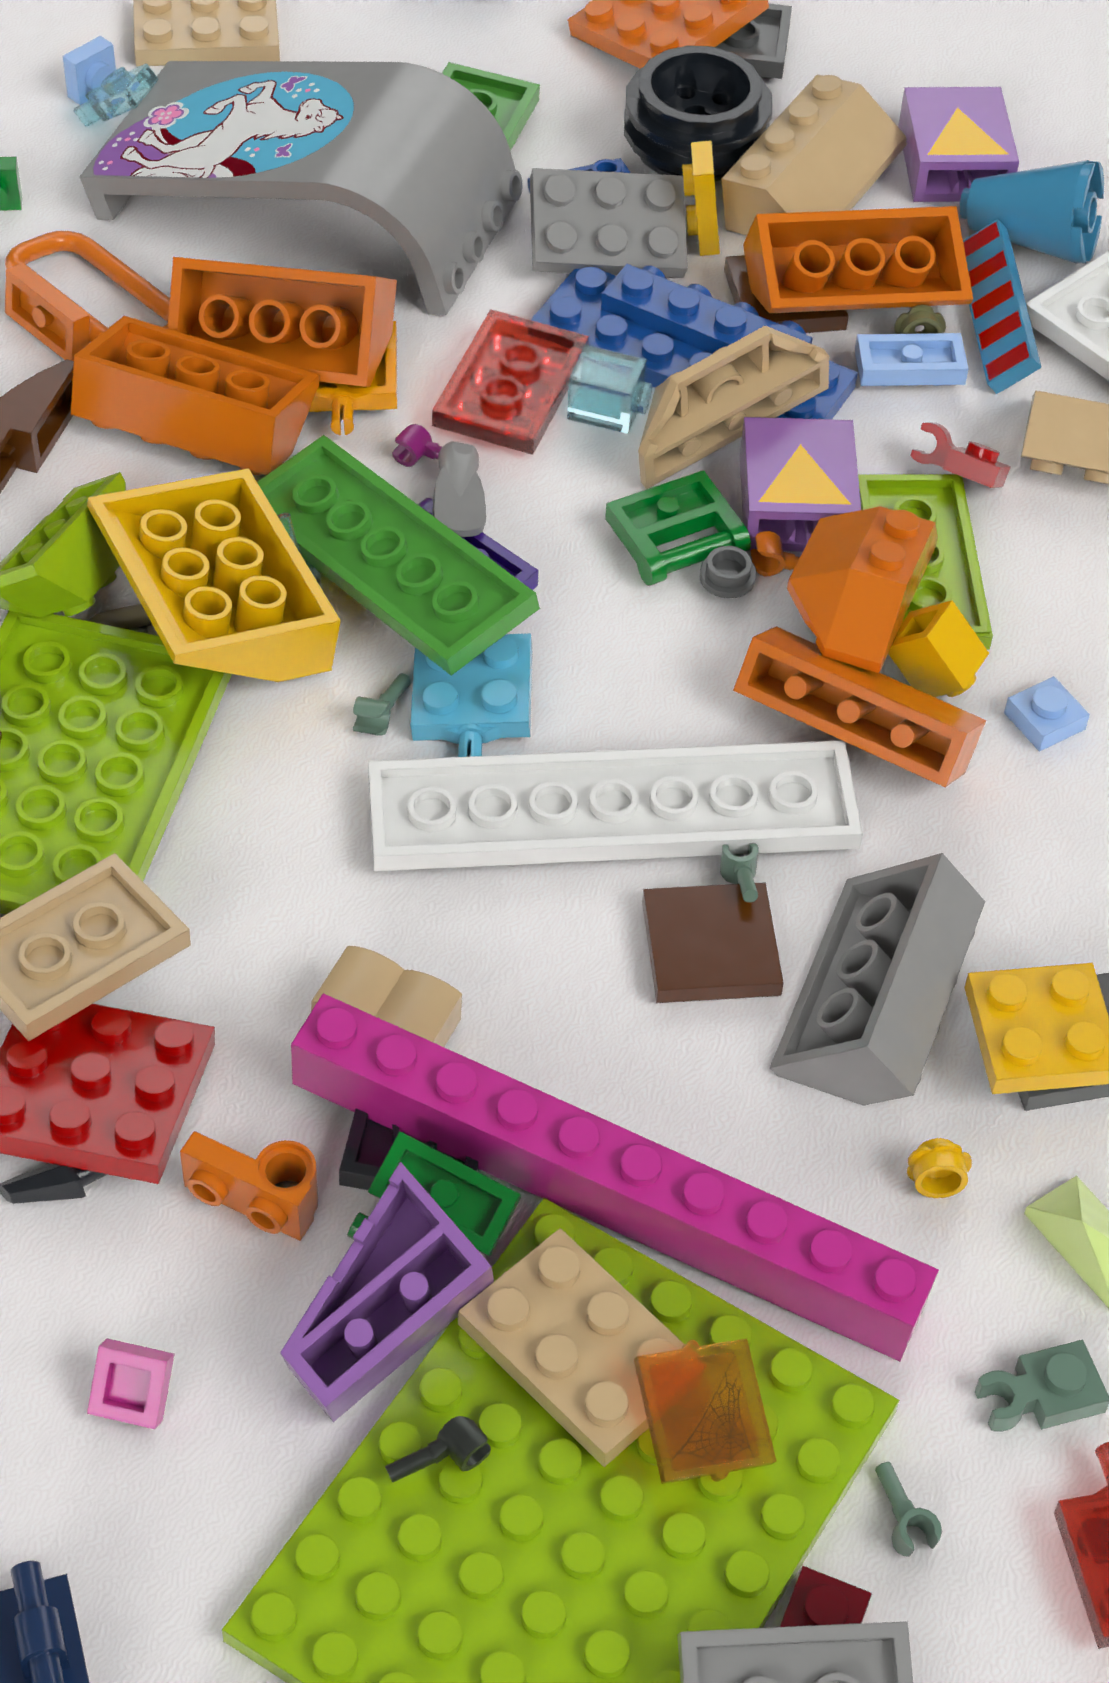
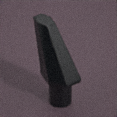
[0,1163,108,1204]

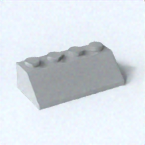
[770,853,985,1106]

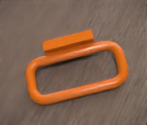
[5,231,170,361]

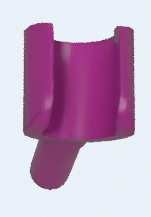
[392,424,442,467]

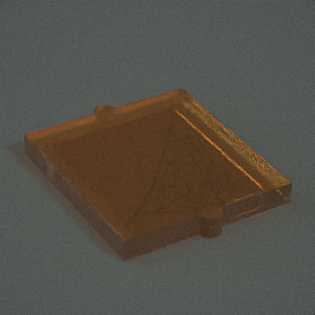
[633,1338,777,1484]

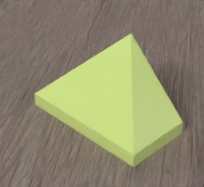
[1024,1175,1109,1308]

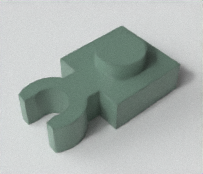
[974,1339,1109,1432]

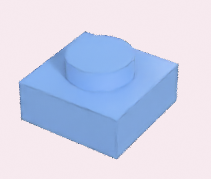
[63,36,118,105]
[1004,676,1090,752]

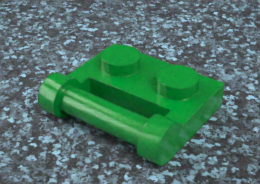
[605,470,751,586]

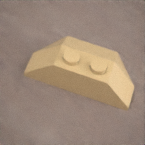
[638,326,829,489]

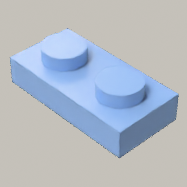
[855,333,969,386]

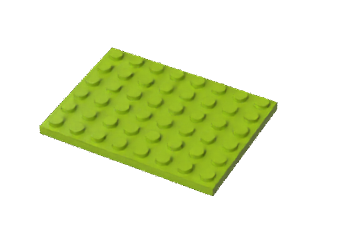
[222,1198,900,1683]

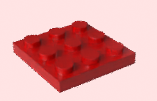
[0,1004,215,1184]

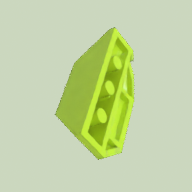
[0,472,126,618]

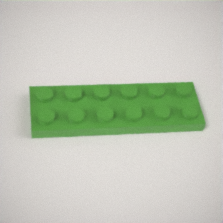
[257,435,540,676]

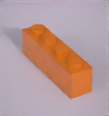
[733,626,987,788]

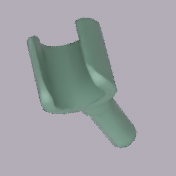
[353,673,411,735]
[720,843,759,902]
[875,1462,942,1557]

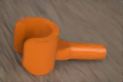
[750,531,800,577]

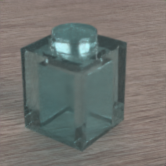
[567,345,652,434]

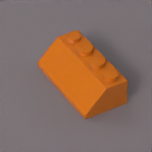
[743,206,973,313]
[168,257,397,387]
[71,316,320,475]

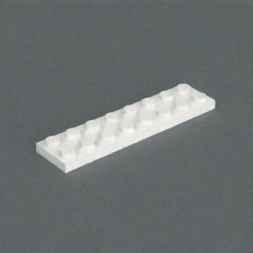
[368,740,863,871]

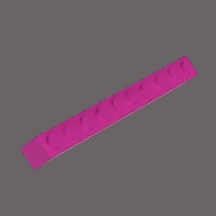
[291,993,939,1362]

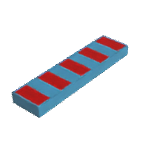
[963,219,1042,394]

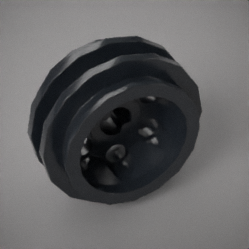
[624,45,772,182]

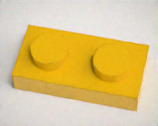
[682,141,720,256]

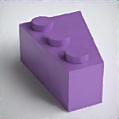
[280,1162,494,1423]

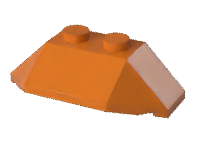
[787,506,938,673]

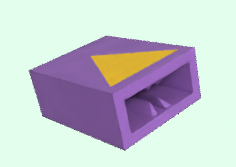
[898,87,1019,202]
[739,417,861,552]

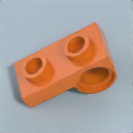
[180,1131,318,1241]

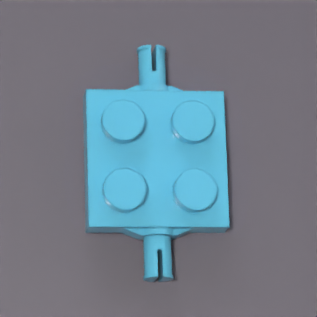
[410,633,532,757]

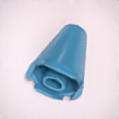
[960,160,1104,264]

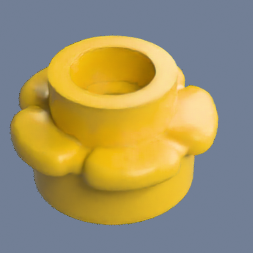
[907,1138,972,1198]

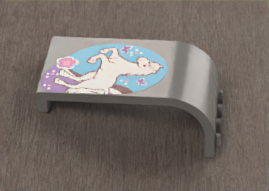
[80,61,522,315]

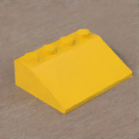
[87,468,341,682]

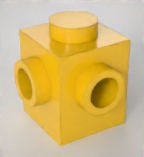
[888,600,989,697]

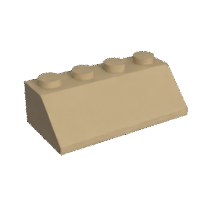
[721,74,907,235]
[1021,390,1109,485]

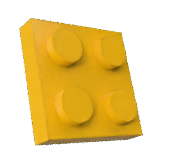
[964,962,1109,1094]

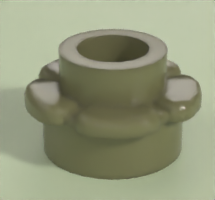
[894,305,946,334]

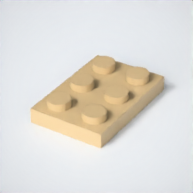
[133,0,280,66]
[0,853,191,1041]
[458,1228,707,1467]

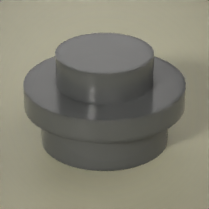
[699,546,756,598]

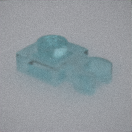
[73,63,158,126]

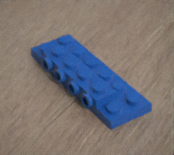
[529,264,858,419]

